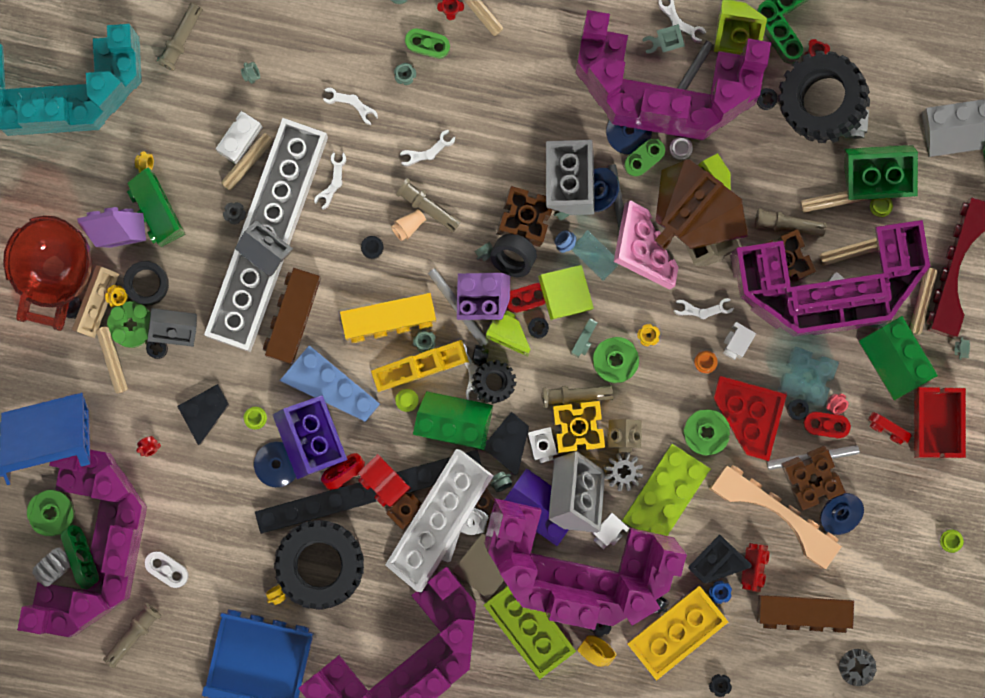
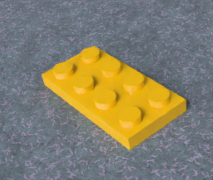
[627,586,729,681]

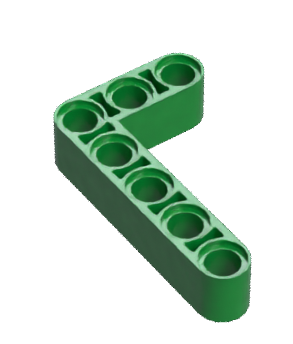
[757,0,809,64]

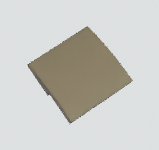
[453,532,504,600]

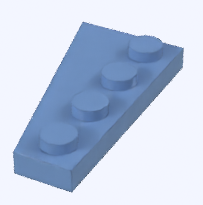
[280,345,380,422]

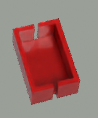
[914,387,966,459]

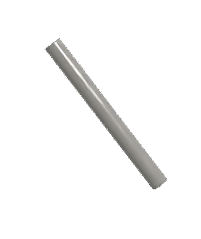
[428,268,489,346]
[767,445,859,470]

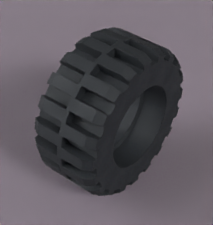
[778,51,870,143]
[274,520,364,610]

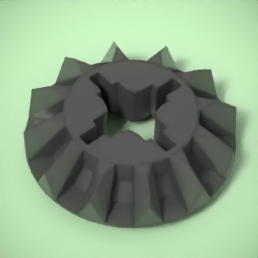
[839,649,877,686]

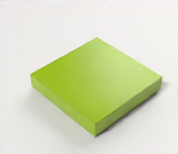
[538,265,594,320]

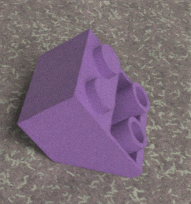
[77,207,146,248]
[457,273,510,320]

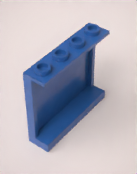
[0,393,90,485]
[202,609,314,698]

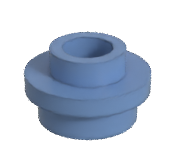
[554,230,577,253]

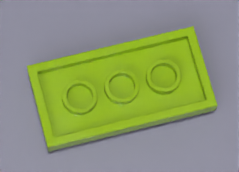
[622,444,711,536]
[483,586,577,680]

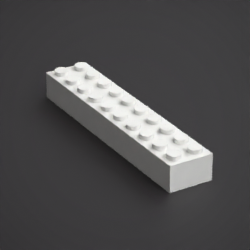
[204,118,328,352]

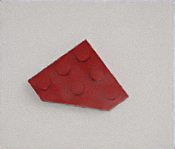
[713,376,787,461]

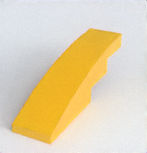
[371,340,469,392]

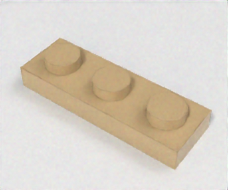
[72,265,119,338]

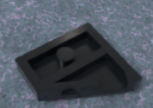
[177,384,229,445]
[485,412,529,475]
[688,534,752,584]

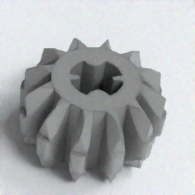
[604,452,643,491]
[32,548,71,587]

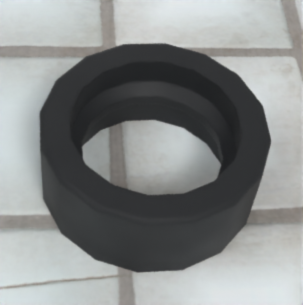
[490,234,537,278]
[123,261,169,305]

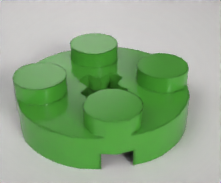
[107,301,150,348]
[593,337,639,383]
[683,409,730,456]
[27,490,75,536]

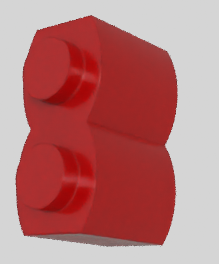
[358,454,411,507]

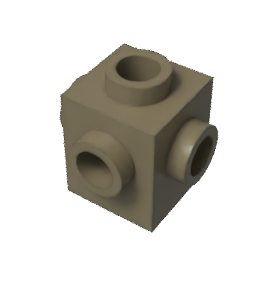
[608,419,642,453]

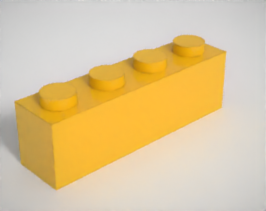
[340,293,437,343]

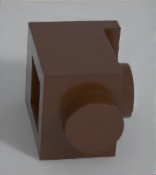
[386,494,422,530]

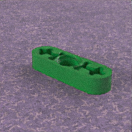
[61,525,99,590]

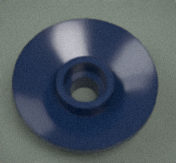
[606,120,652,155]
[594,168,619,212]
[254,441,296,488]
[820,493,864,535]

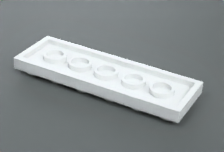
[385,449,493,592]

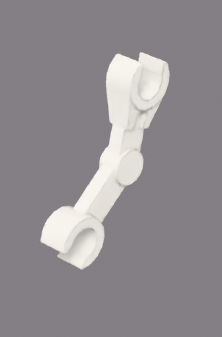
[658,0,706,43]
[323,88,378,125]
[400,130,455,166]
[314,153,346,210]
[673,298,734,319]
[463,344,479,400]

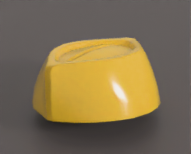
[577,635,617,667]

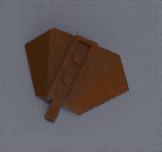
[655,159,748,250]

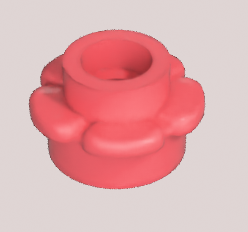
[826,393,849,415]

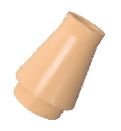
[391,209,426,241]

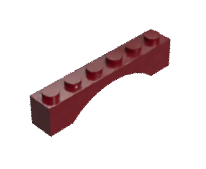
[926,197,985,339]

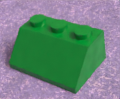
[844,145,918,200]
[127,167,186,247]
[858,316,938,401]
[413,391,494,450]

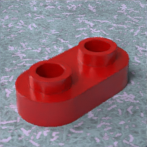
[507,283,546,313]
[803,412,851,439]
[868,412,912,445]
[321,453,365,489]

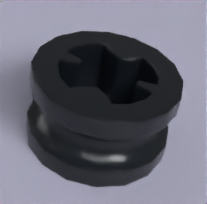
[756,88,778,110]
[528,317,549,339]
[146,341,168,359]
[787,399,809,420]

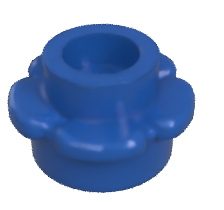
[709,581,732,604]

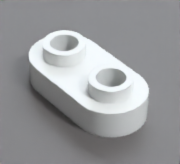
[145,552,188,588]

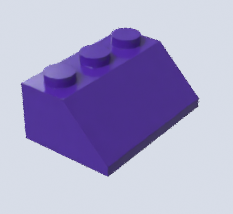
[273,395,347,479]
[504,468,568,546]

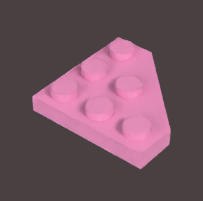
[614,200,678,290]

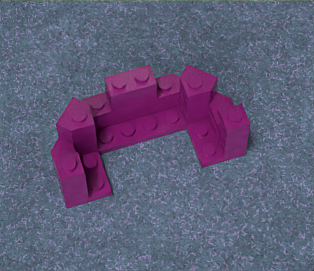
[575,10,771,140]
[730,220,930,337]
[17,449,147,637]
[484,499,687,630]
[298,566,476,698]

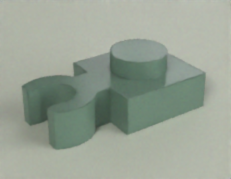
[642,24,685,54]
[571,319,598,358]

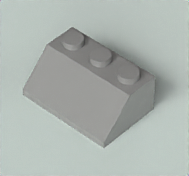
[922,99,985,157]
[546,140,594,215]
[549,451,605,533]

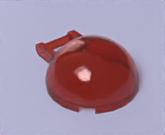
[3,215,93,331]

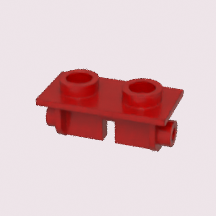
[740,543,770,592]

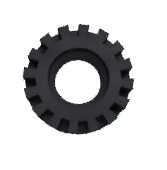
[472,360,517,404]

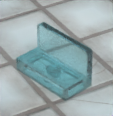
[571,230,619,281]

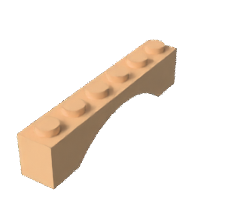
[709,465,842,569]

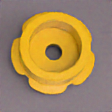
[134,151,154,173]
[105,285,127,307]
[637,324,660,347]
[265,585,286,605]

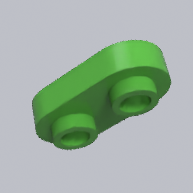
[405,28,450,59]
[624,139,665,176]

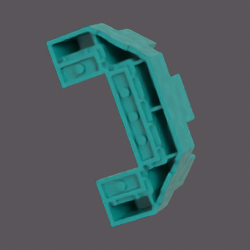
[0,24,142,136]

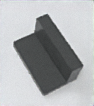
[235,220,293,276]
[147,308,197,347]

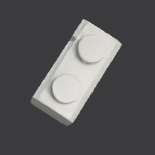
[216,111,263,164]

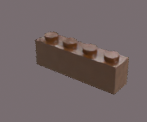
[263,267,321,365]
[757,595,854,633]

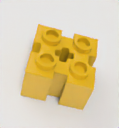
[553,401,605,454]

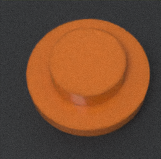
[694,350,718,374]

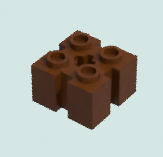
[496,186,553,247]
[764,229,816,283]
[781,446,846,510]

